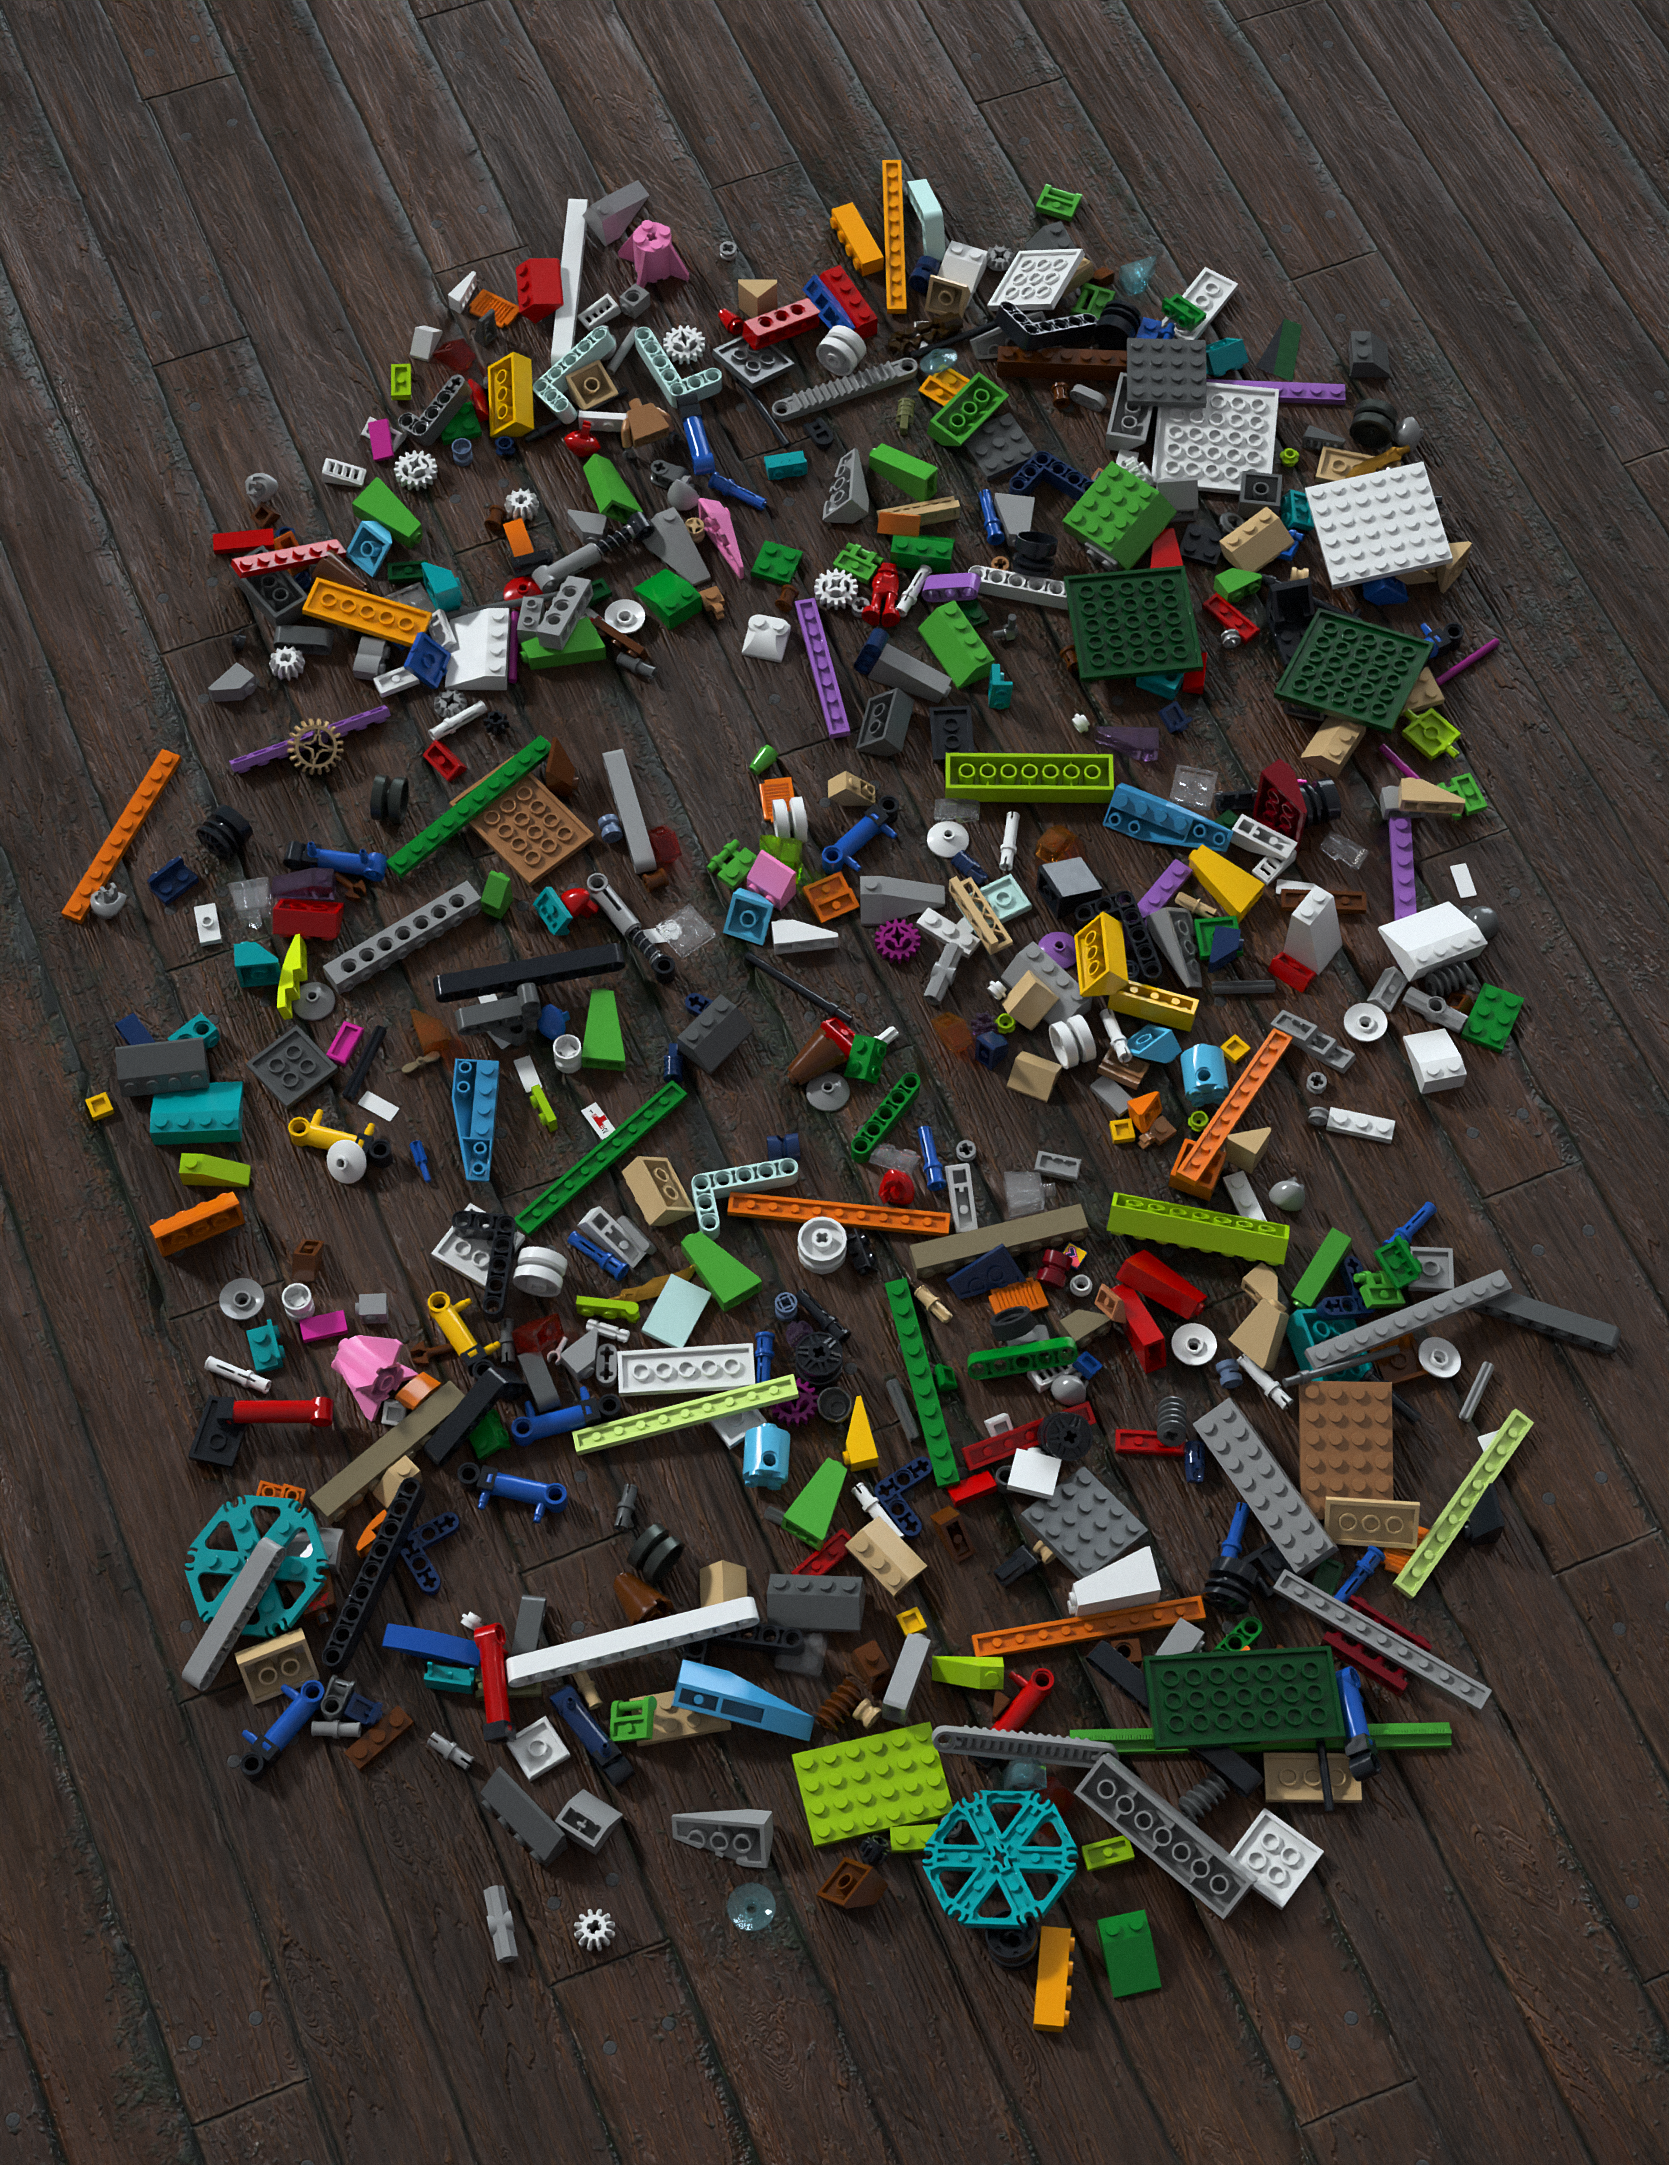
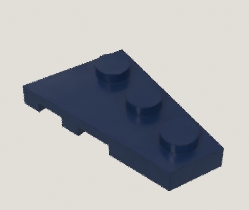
[946,1243,1027,1300]

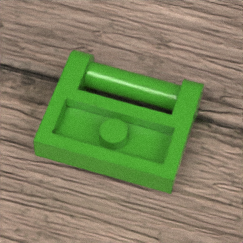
[1035,184,1083,222]
[1069,283,1115,320]
[609,1696,657,1744]

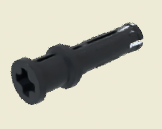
[795,1288,851,1345]
[1359,1367,1422,1425]

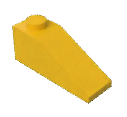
[842,1396,878,1472]

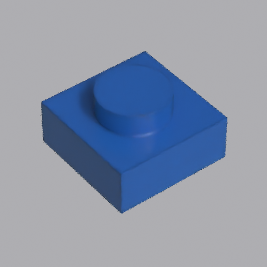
[1072,1351,1103,1380]

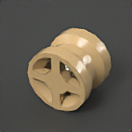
[685,517,705,543]
[1290,567,1309,581]
[1033,1540,1057,1564]
[852,1698,882,1729]

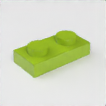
[391,364,412,400]
[529,1084,558,1132]
[890,1824,938,1853]
[1081,1835,1135,1872]

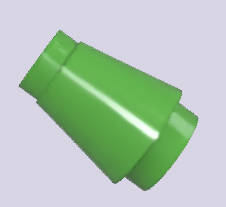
[749,744,778,776]

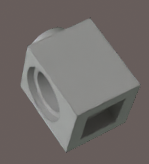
[619,283,650,319]
[355,1293,389,1324]

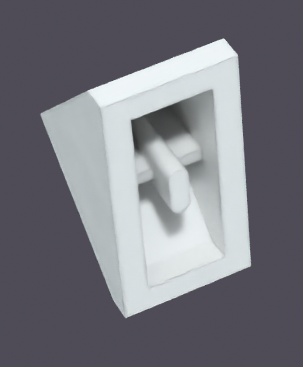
[410,325,443,362]

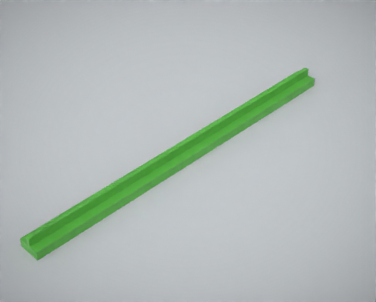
[1069,1722,1452,1755]

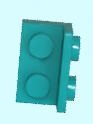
[764,451,807,480]
[1280,489,1314,532]
[988,664,1013,709]
[532,887,573,935]
[246,1319,286,1374]

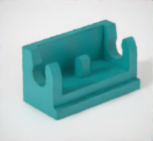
[424,1662,477,1694]

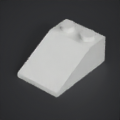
[937,240,988,309]
[1403,1028,1467,1094]

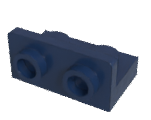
[147,856,199,906]

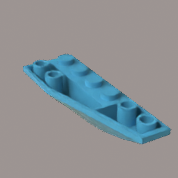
[1103,783,1234,852]
[452,1058,500,1182]
[671,1659,815,1741]

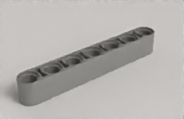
[602,749,657,874]
[182,1537,286,1691]

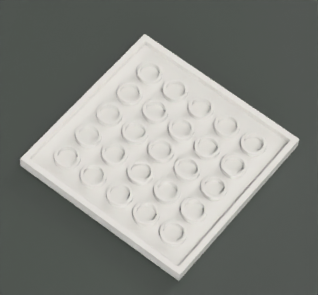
[1151,382,1279,494]
[1305,462,1453,589]

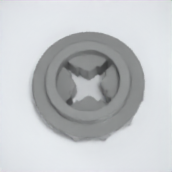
[987,245,1015,271]
[434,689,467,718]

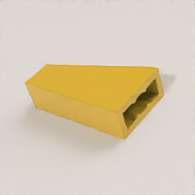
[1188,844,1265,924]

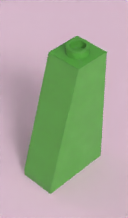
[869,443,938,502]
[583,453,643,525]
[352,477,423,549]
[520,616,606,670]
[581,988,626,1071]
[1291,1227,1353,1309]
[681,1231,762,1313]
[781,1457,847,1551]

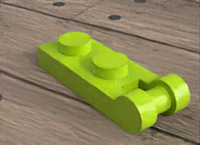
[576,1296,640,1323]

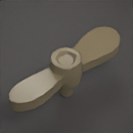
[402,1051,440,1074]

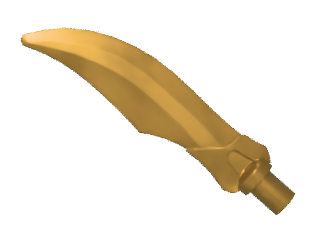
[1345,445,1410,479]
[609,1265,695,1303]

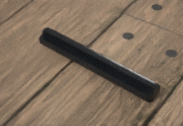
[342,1025,387,1101]

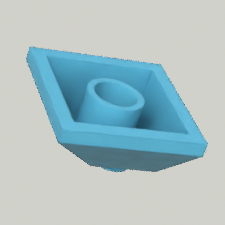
[346,521,392,577]
[723,888,774,946]
[1127,1024,1182,1063]

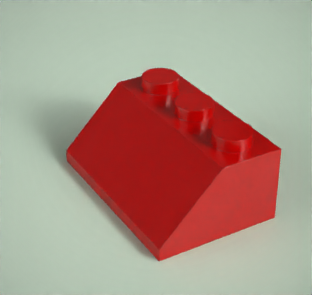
[516,258,564,324]
[272,898,344,941]

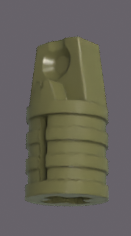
[896,398,915,435]

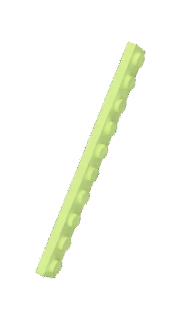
[572,1374,800,1456]
[1392,1409,1534,1599]

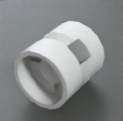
[553,1034,582,1073]
[282,1283,315,1323]

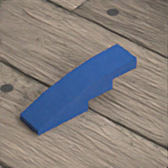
[802,275,855,330]
[382,1623,480,1668]

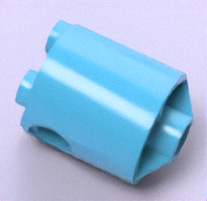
[1180,1044,1229,1107]
[743,1423,790,1490]

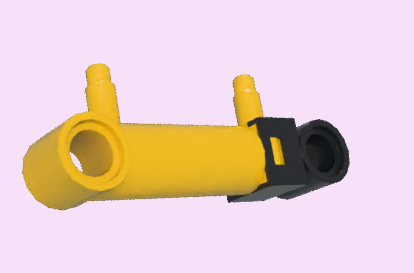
[288,1109,393,1168]
[428,1292,501,1383]

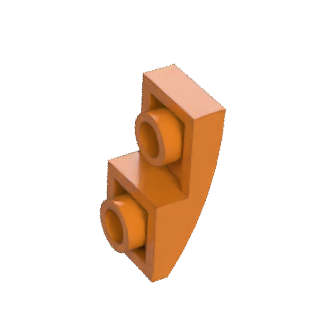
[877,512,921,536]
[503,518,534,557]
[395,1372,442,1410]
[256,1480,306,1512]
[356,1509,387,1559]

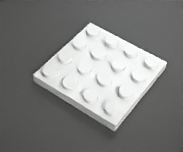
[987,249,1085,311]

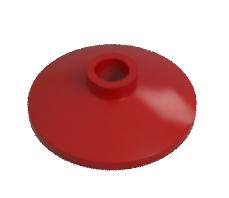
[503,576,544,611]

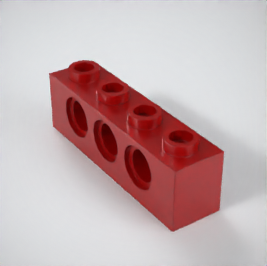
[742,298,821,351]

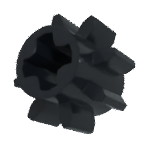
[483,710,510,737]
[859,1835,891,1866]

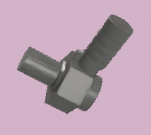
[992,614,1019,641]

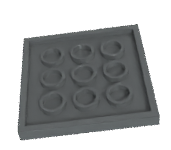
[1127,338,1207,408]
[1019,1466,1148,1580]

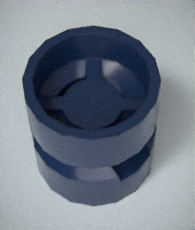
[908,256,941,293]
[766,1133,801,1162]

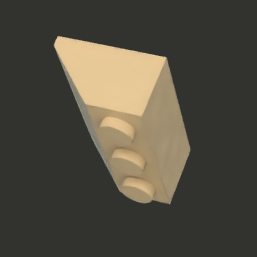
[1219,507,1295,573]
[1300,715,1367,778]
[622,1156,695,1226]
[845,1516,928,1598]
[234,1627,320,1705]

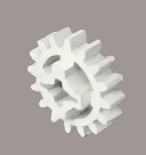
[663,325,705,364]
[394,450,438,491]
[1125,456,1155,488]
[814,569,858,610]

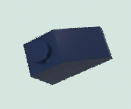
[1207,925,1244,973]
[975,1031,1009,1071]

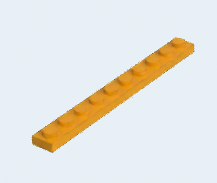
[882,160,907,314]

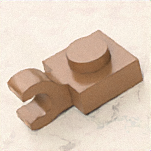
[698,586,725,620]
[1137,1115,1177,1150]

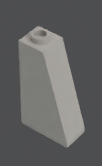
[868,644,952,703]
[882,1633,931,1725]

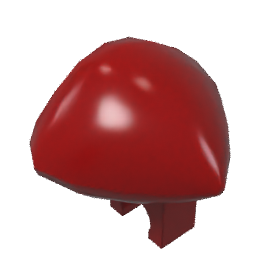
[564,420,601,457]
[560,888,599,919]
[878,1168,914,1205]

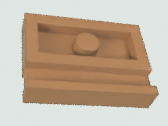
[1097,1047,1150,1090]

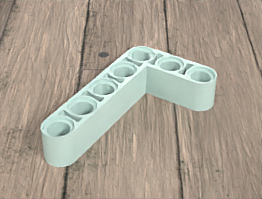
[907,179,946,262]
[533,326,615,424]
[635,327,722,408]
[692,1158,798,1240]

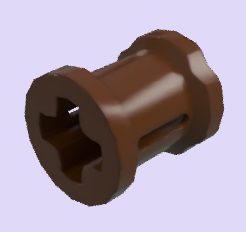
[1051,382,1070,409]
[484,505,507,532]
[775,585,799,612]
[1059,645,1078,672]
[642,868,669,893]

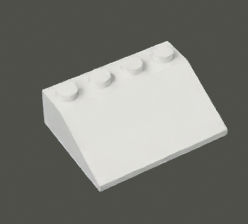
[445,608,511,690]
[1378,901,1488,982]

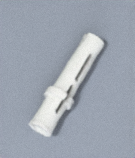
[895,565,932,617]
[428,700,487,741]
[999,812,1020,871]
[1100,1009,1132,1063]
[1237,1354,1294,1410]
[204,1356,271,1394]
[851,1482,905,1539]

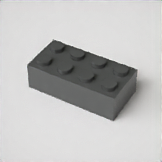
[229,545,308,629]

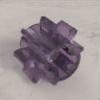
[971,1011,998,1035]
[785,1321,813,1348]

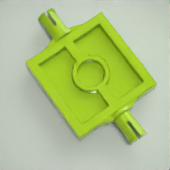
[1402,708,1461,761]

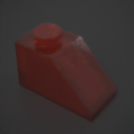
[432,338,477,371]
[647,824,682,863]
[511,1313,564,1353]

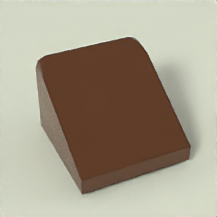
[1089,267,1115,287]
[250,501,281,529]
[1445,992,1474,1016]
[992,1690,1010,1724]

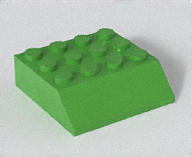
[1062,461,1177,571]

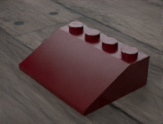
[1252,758,1307,857]

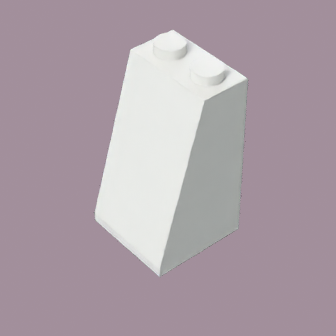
[1283,885,1342,976]
[1067,1546,1161,1617]

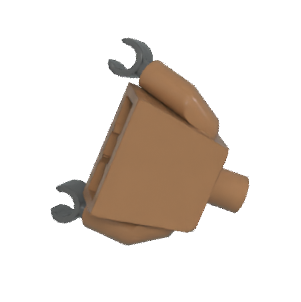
[621,398,681,461]

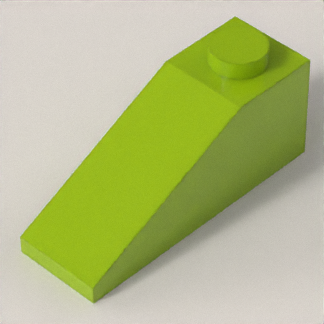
[179,1153,251,1187]
[932,1656,1004,1689]

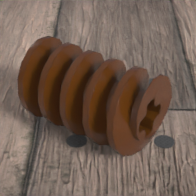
[813,1679,863,1732]

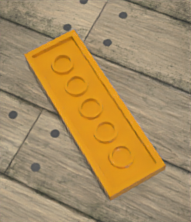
[302,577,432,647]

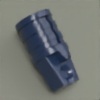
[951,850,989,884]
[663,1043,683,1084]
[1184,1441,1205,1484]

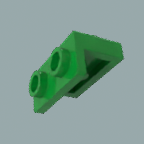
[1161,293,1207,332]
[844,1034,887,1084]
[1373,1235,1423,1291]
[469,1408,511,1460]

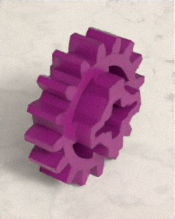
[874,919,921,964]
[769,1378,818,1427]

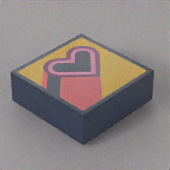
[1062,1242,1088,1273]

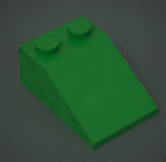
[633,568,702,630]
[1095,1909,1161,1999]

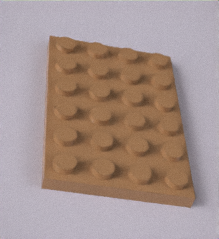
[449,755,595,887]
[1299,1381,1393,1520]

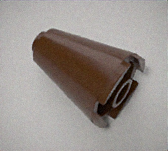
[310,550,369,593]
[786,1027,847,1086]
[613,1572,674,1626]

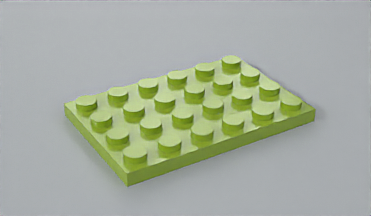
[792,1722,953,1848]

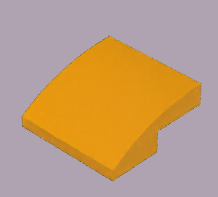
[918,363,970,407]

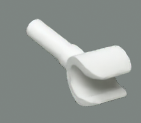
[547,1337,568,1366]

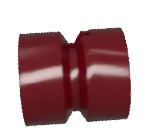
[1036,1249,1073,1289]

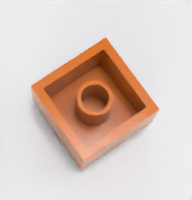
[1168,1138,1227,1201]

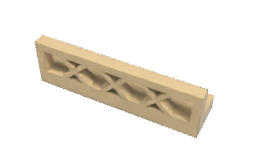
[876,496,960,526]
[949,876,1013,955]

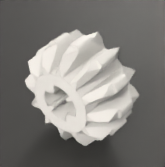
[505,488,539,523]
[269,646,305,681]
[574,1909,615,1951]

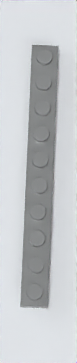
[1304,1269,1512,1369]
[1272,1569,1492,1713]

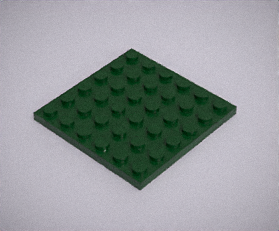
[1063,565,1204,682]
[1273,608,1434,734]

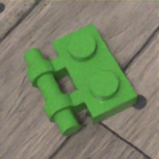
[833,542,885,585]
[1437,773,1488,821]
[706,839,757,890]
[1353,1270,1406,1309]

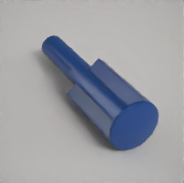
[409,1140,431,1183]

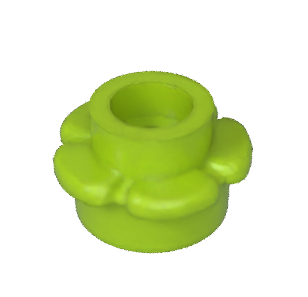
[1280,448,1299,467]
[995,1013,1016,1034]
[1188,1111,1209,1132]

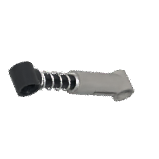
[532,512,654,594]
[587,873,675,984]

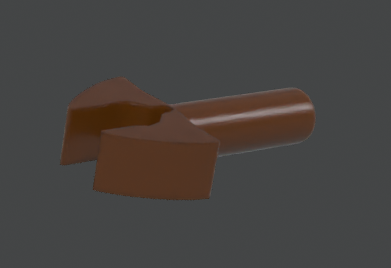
[333,872,367,902]
[410,1341,454,1367]

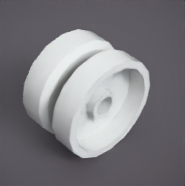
[816,325,866,376]
[772,796,808,846]
[1049,1014,1096,1069]
[798,1217,847,1274]
[513,1247,568,1297]

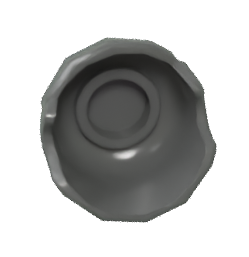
[1467,906,1499,939]
[817,1387,853,1423]

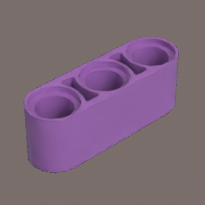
[922,573,982,602]

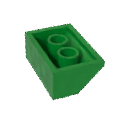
[890,534,955,574]

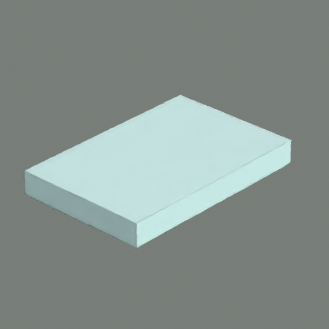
[956,874,1032,935]
[641,1274,712,1348]

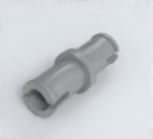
[311,1720,362,1739]
[427,1732,474,1770]

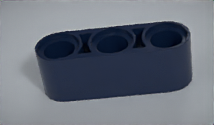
[854,628,889,675]
[114,1013,155,1046]

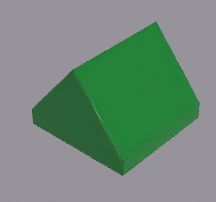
[933,1363,957,1393]

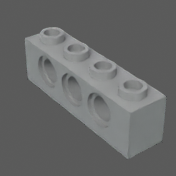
[536,576,593,650]

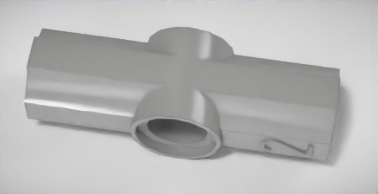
[923,942,964,1006]
[1402,987,1468,1033]
[483,1885,518,1963]

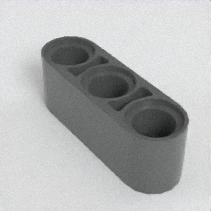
[273,625,334,655]
[517,1348,561,1414]
[511,1594,547,1657]

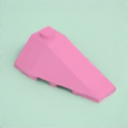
[698,498,744,580]

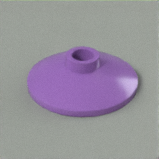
[1038,932,1077,969]

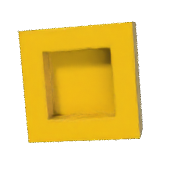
[1220,1034,1251,1065]
[85,1092,114,1121]
[1109,1118,1135,1144]
[896,1607,927,1639]

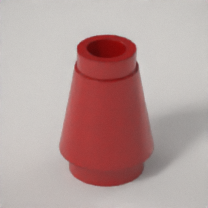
[718,309,744,335]

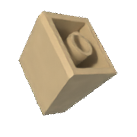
[1228,1298,1289,1372]

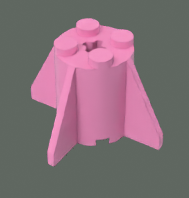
[618,220,689,289]
[331,1335,419,1422]

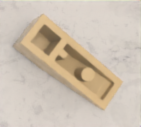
[1398,778,1465,814]

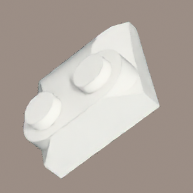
[742,615,791,663]

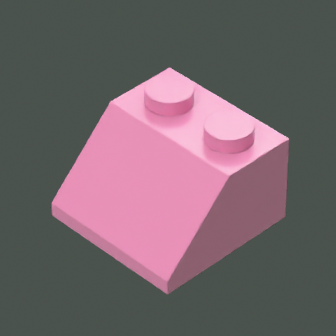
[747,850,796,911]

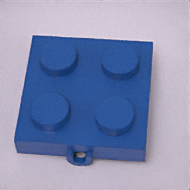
[403,632,451,689]

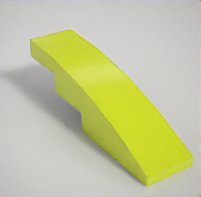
[277,934,308,1020]

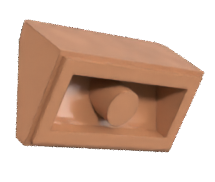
[1095,1284,1127,1324]

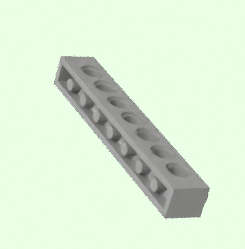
[323,881,482,995]

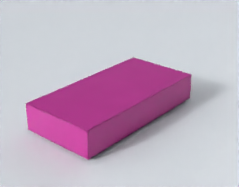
[368,418,394,462]
[326,1021,365,1067]
[299,1310,348,1343]

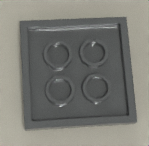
[712,336,794,390]
[962,412,1037,481]
[246,1025,338,1110]

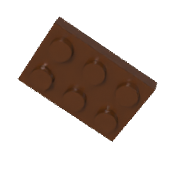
[1369,1332,1429,1387]

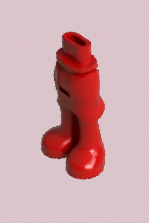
[862,563,900,627]

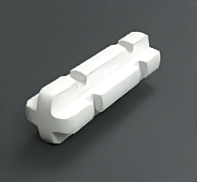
[586,1319,630,1342]

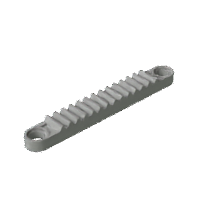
[772,358,918,422]
[932,1725,1119,1768]

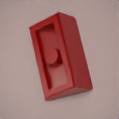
[468,379,489,422]
[1182,653,1207,694]
[423,740,467,782]
[1268,952,1317,993]
[820,1016,855,1059]
[946,1470,997,1508]

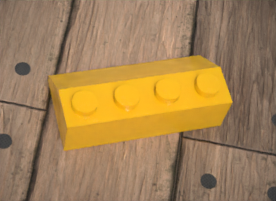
[488,352,534,438]
[1074,911,1128,997]

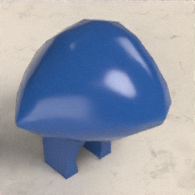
[537,1004,570,1041]

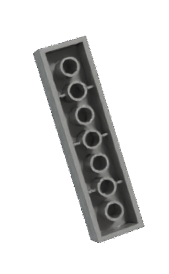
[1193,1397,1339,1577]
[1074,1753,1259,1920]

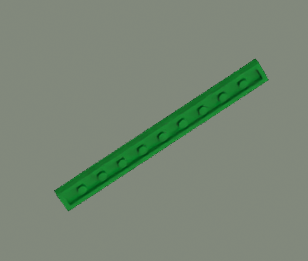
[386,735,551,878]
[514,1080,688,1237]
[885,1278,961,1489]

